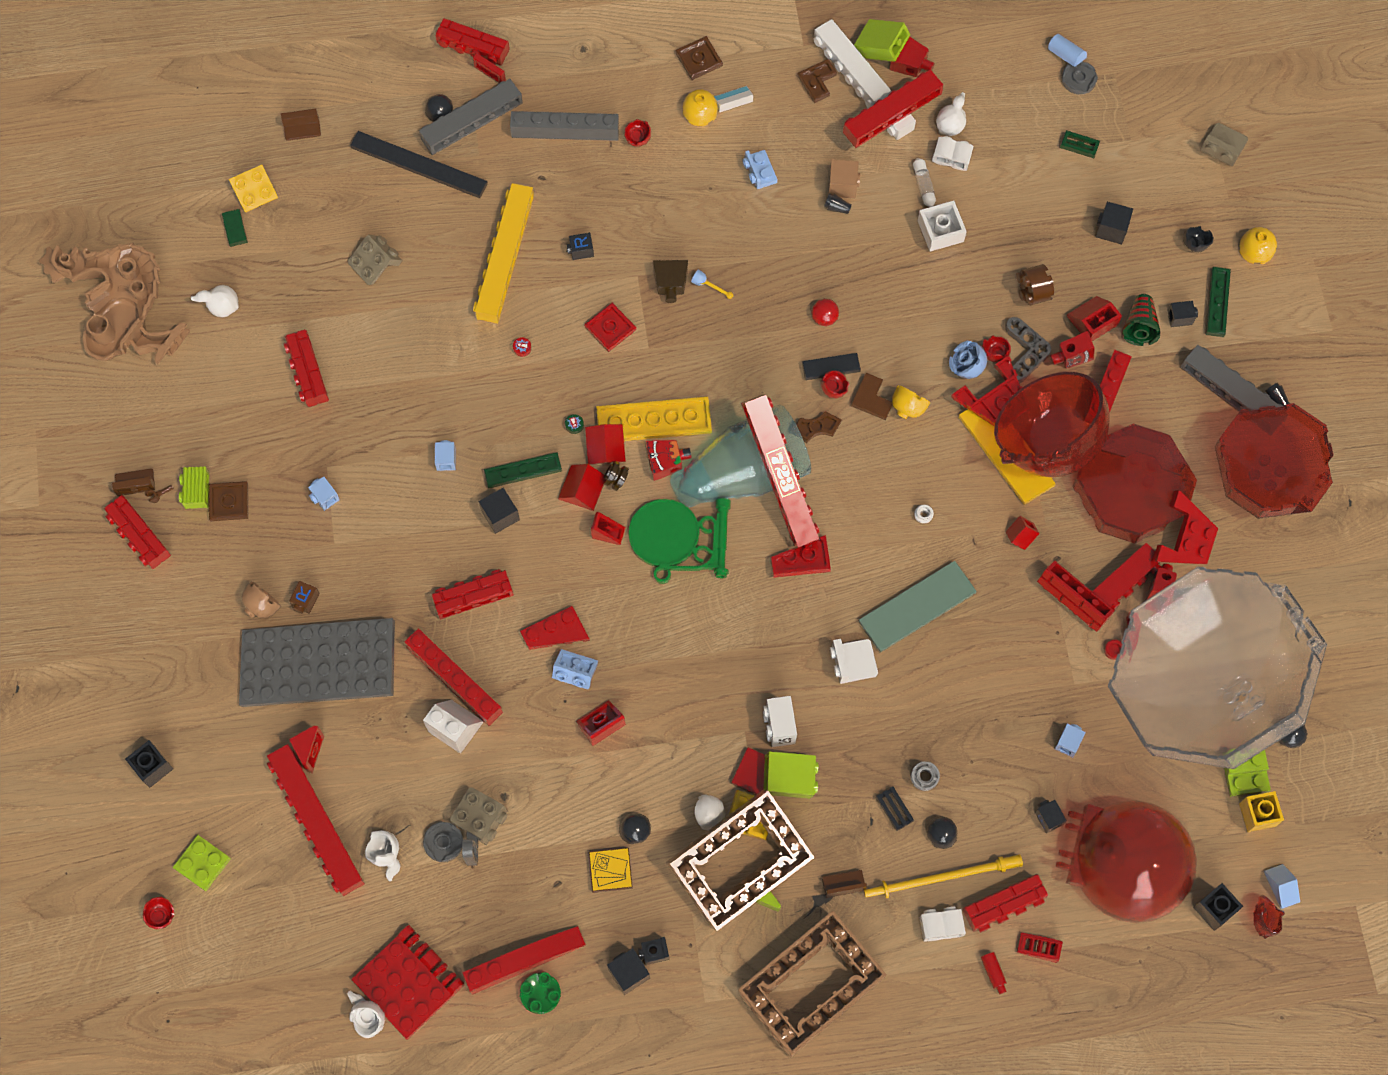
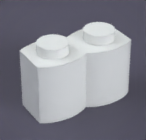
[932,136,974,171]
[919,907,966,942]

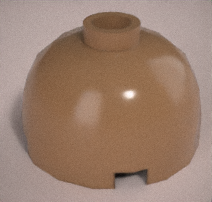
[242,581,281,618]

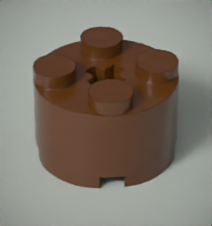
[1016,264,1054,306]

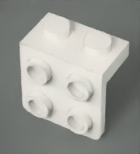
[830,639,878,684]

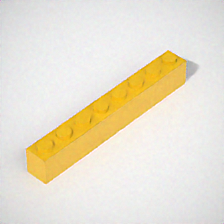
[473,183,534,324]

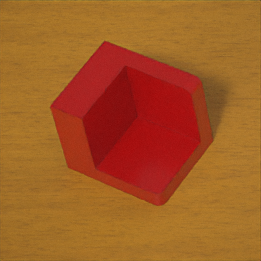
[1006,516,1040,550]

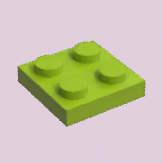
[173,835,231,891]

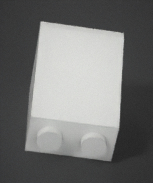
[423,700,484,754]

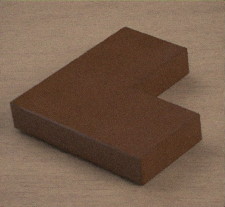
[797,59,837,103]
[851,373,893,420]

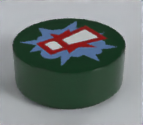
[565,414,584,434]

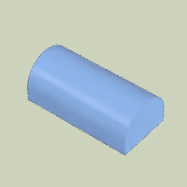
[1048,34,1087,67]

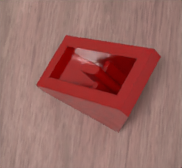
[591,512,626,545]

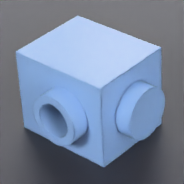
[308,477,340,511]

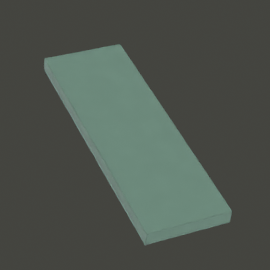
[859,561,977,653]

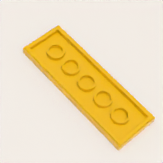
[596,397,712,441]
[959,409,1056,505]

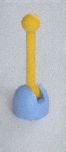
[691,269,733,299]

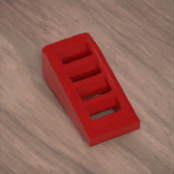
[1017,933,1063,963]

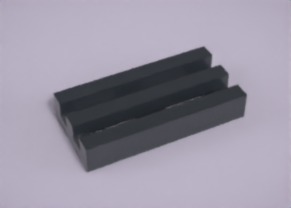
[876,787,914,831]

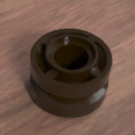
[603,461,629,491]

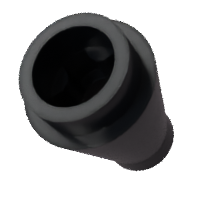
[824,193,852,214]
[1265,382,1291,409]

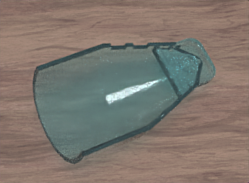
[670,404,811,508]

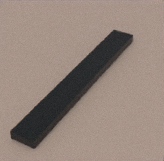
[350,131,488,198]

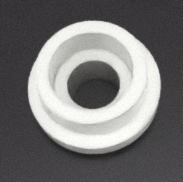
[914,505,934,523]

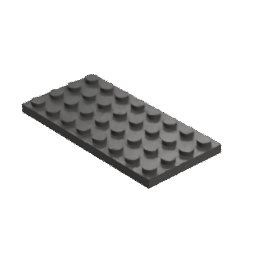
[239,618,395,707]

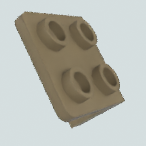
[1201,123,1248,166]
[348,234,402,285]
[450,788,508,846]

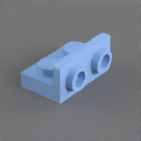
[743,150,778,189]
[552,649,598,689]

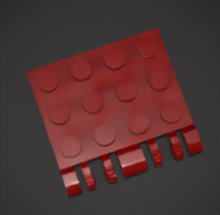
[351,925,465,1040]

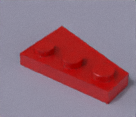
[771,535,831,578]
[520,606,590,650]

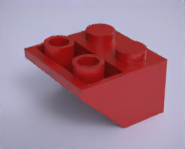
[1067,296,1122,341]

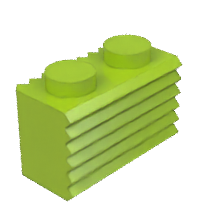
[179,466,210,509]

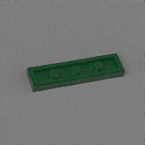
[1206,267,1231,337]
[484,452,562,489]

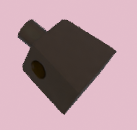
[653,260,688,303]

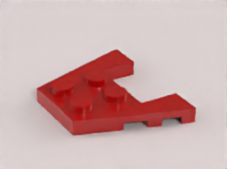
[951,355,1030,430]
[1152,490,1218,564]

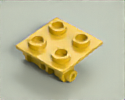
[229,165,278,212]

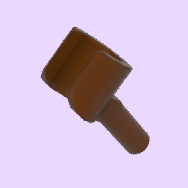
[145,485,173,503]

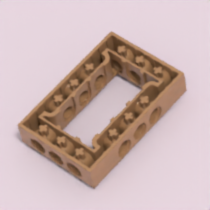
[666,790,814,931]
[738,911,887,1058]

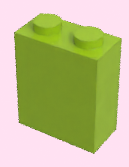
[854,19,910,62]
[764,751,819,799]

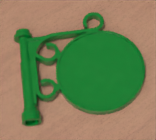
[629,498,731,584]

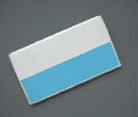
[714,86,753,112]

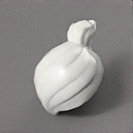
[936,92,966,136]
[191,285,239,318]
[695,795,725,831]
[365,831,400,881]
[347,991,385,1038]

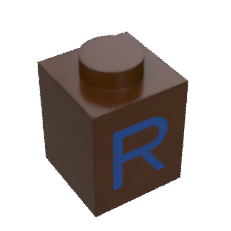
[289,581,320,614]

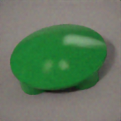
[520,972,561,1014]

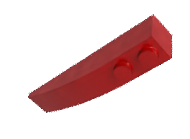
[462,926,586,995]

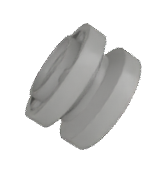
[911,762,940,791]

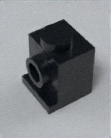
[638,937,670,965]

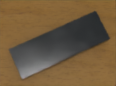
[802,353,861,380]

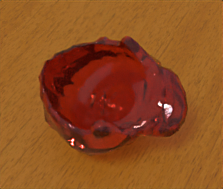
[1253,895,1285,939]

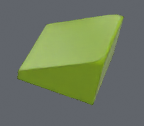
[756,891,781,912]

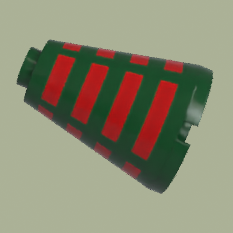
[1122,294,1161,346]

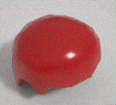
[624,119,652,147]
[811,298,839,327]
[982,335,1011,363]
[821,370,850,399]
[143,897,174,930]

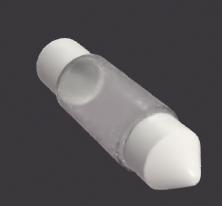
[913,158,936,207]

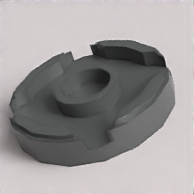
[1062,61,1098,95]
[423,822,463,862]

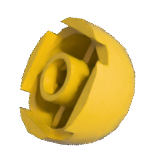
[683,89,718,126]
[1239,227,1277,264]
[892,385,930,419]

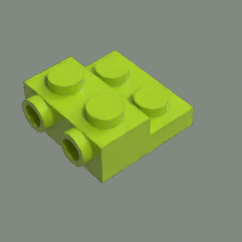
[1222,747,1271,796]

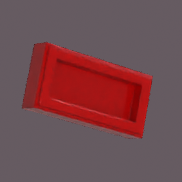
[473,53,506,83]

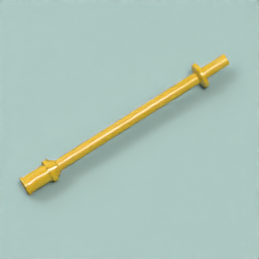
[864,854,1023,899]

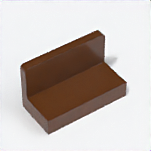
[281,108,321,141]
[112,468,155,496]
[822,870,867,898]

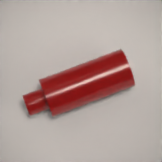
[981,952,1007,995]

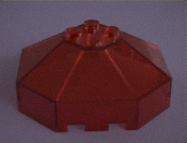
[1215,403,1334,519]
[1072,423,1197,544]

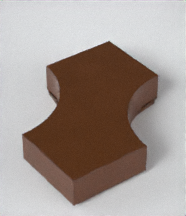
[791,411,842,443]

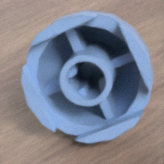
[949,340,987,379]

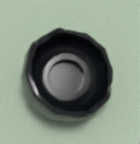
[425,94,453,122]
[1183,226,1214,253]
[1274,718,1308,748]
[619,813,651,845]
[927,816,958,849]

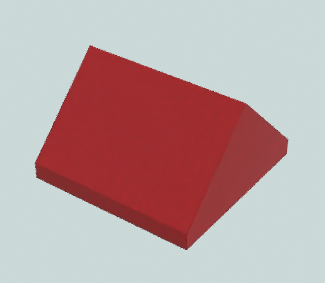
[585,424,626,465]
[558,464,604,511]
[576,700,626,746]
[289,725,325,774]

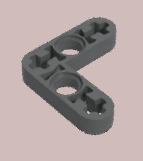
[1006,317,1051,384]
[462,832,478,866]

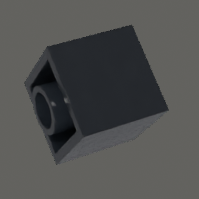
[1096,201,1134,245]
[478,487,520,534]
[125,740,174,788]
[1193,883,1243,931]
[607,948,650,996]

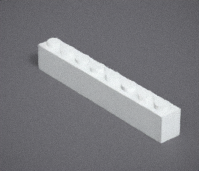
[813,19,916,140]

